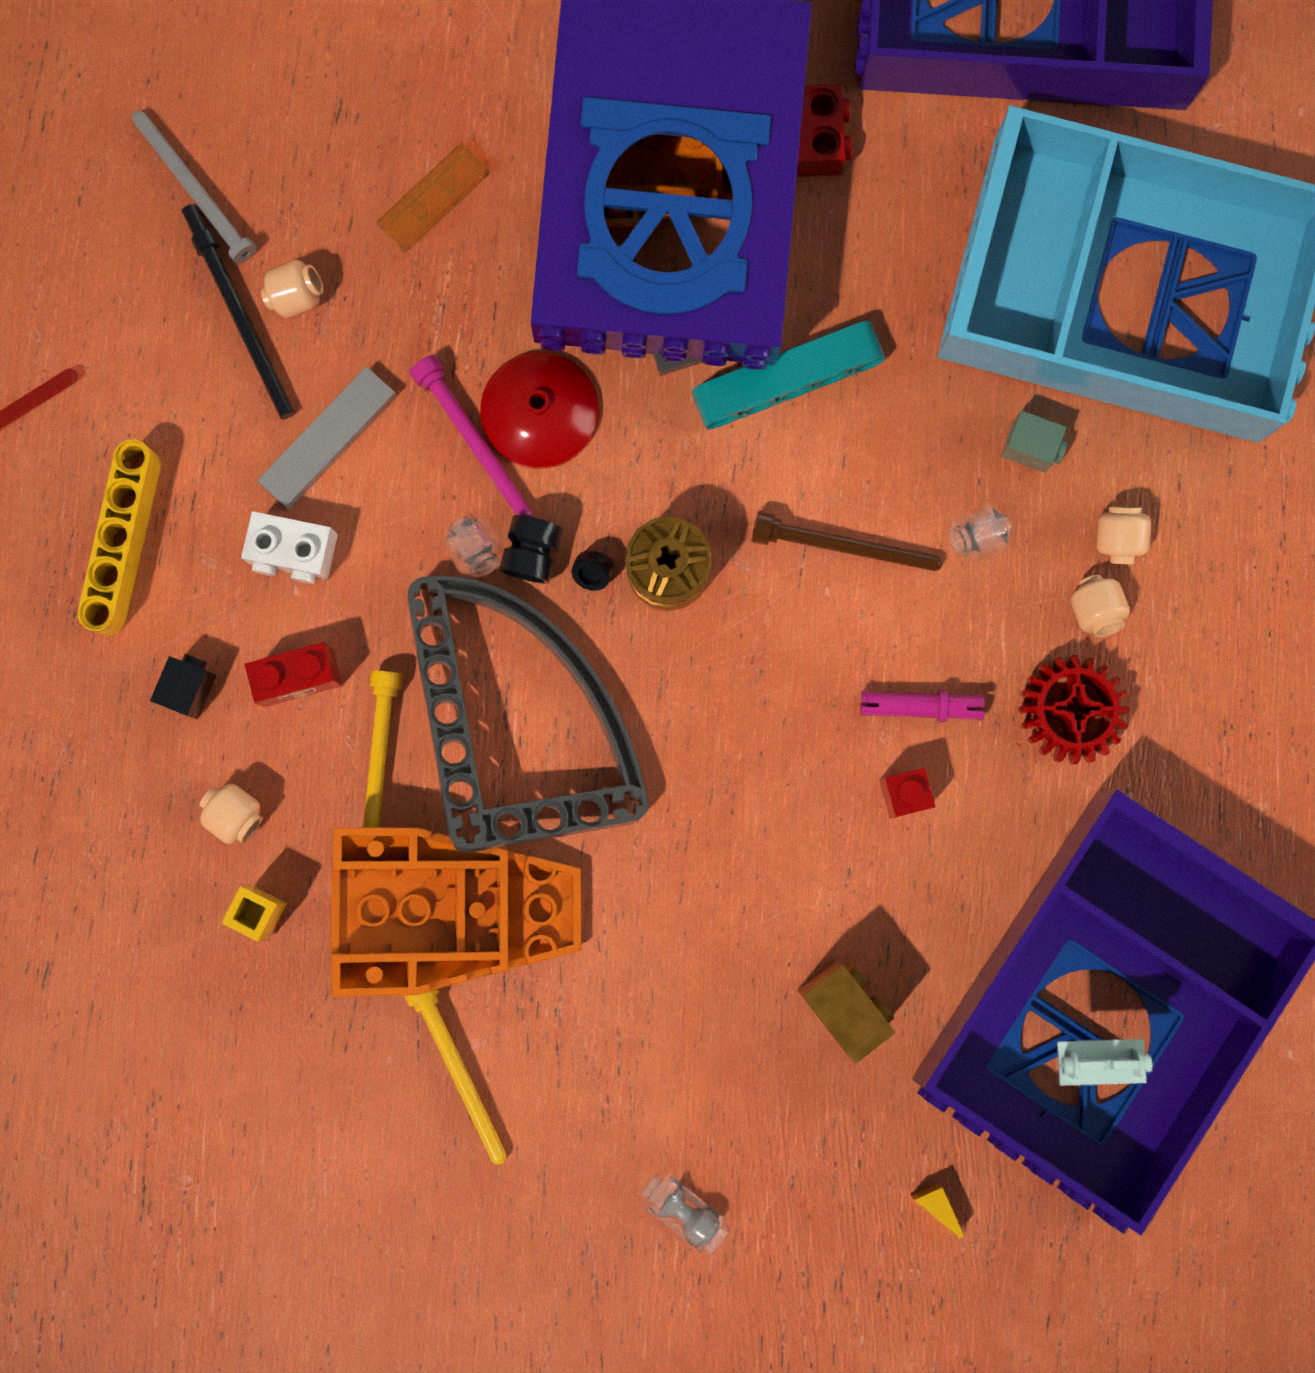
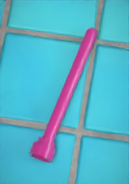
[409,355,532,517]

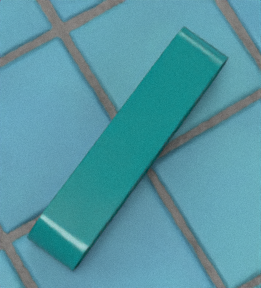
[691,321,886,430]

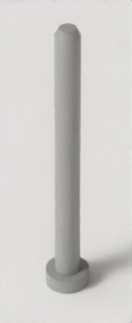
[132,110,257,264]

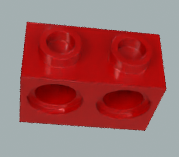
[796,84,852,177]

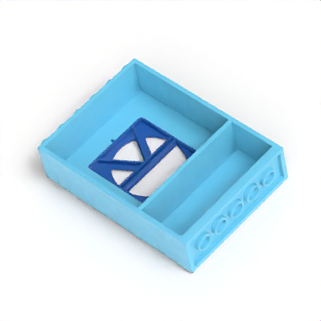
[936,105,1315,443]

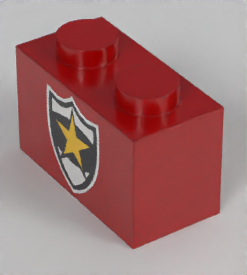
[244,642,342,707]

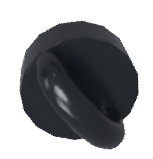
[571,550,614,591]

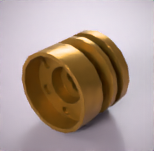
[625,516,712,611]

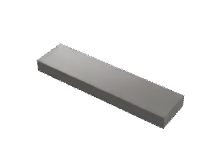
[257,366,397,510]

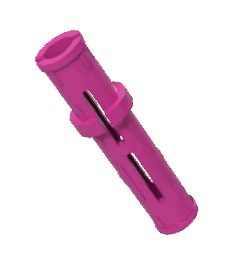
[860,690,985,722]

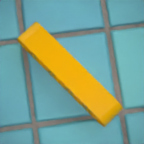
[78,439,161,636]

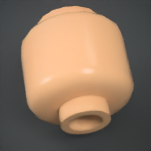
[261,260,323,318]
[1097,506,1151,564]
[1070,575,1130,638]
[199,784,263,844]

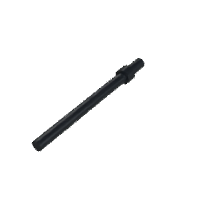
[182,204,295,420]

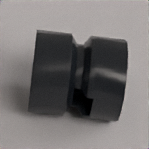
[499,515,563,584]

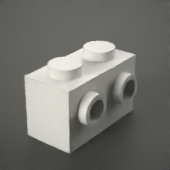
[241,511,338,584]

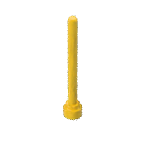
[363,670,403,828]
[404,989,507,1165]

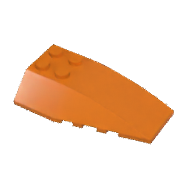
[330,828,581,997]

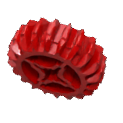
[1018,655,1131,765]

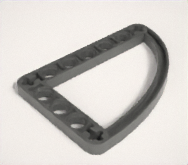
[408,576,648,853]

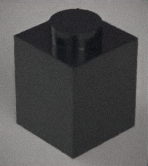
[150,654,216,719]

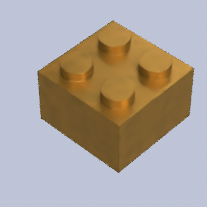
[797,960,896,1064]

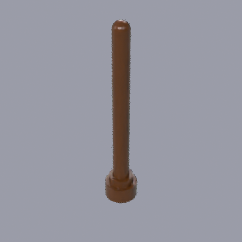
[752,511,943,571]

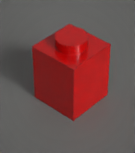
[879,767,935,819]

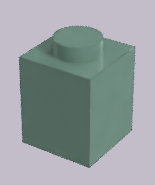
[1001,410,1068,473]

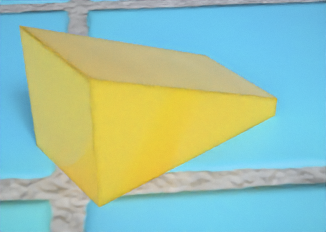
[911,1183,964,1238]

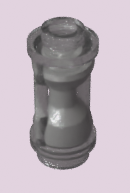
[641,1172,731,1255]

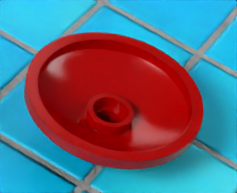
[480,352,599,469]

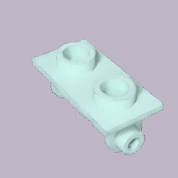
[1057,1039,1152,1086]

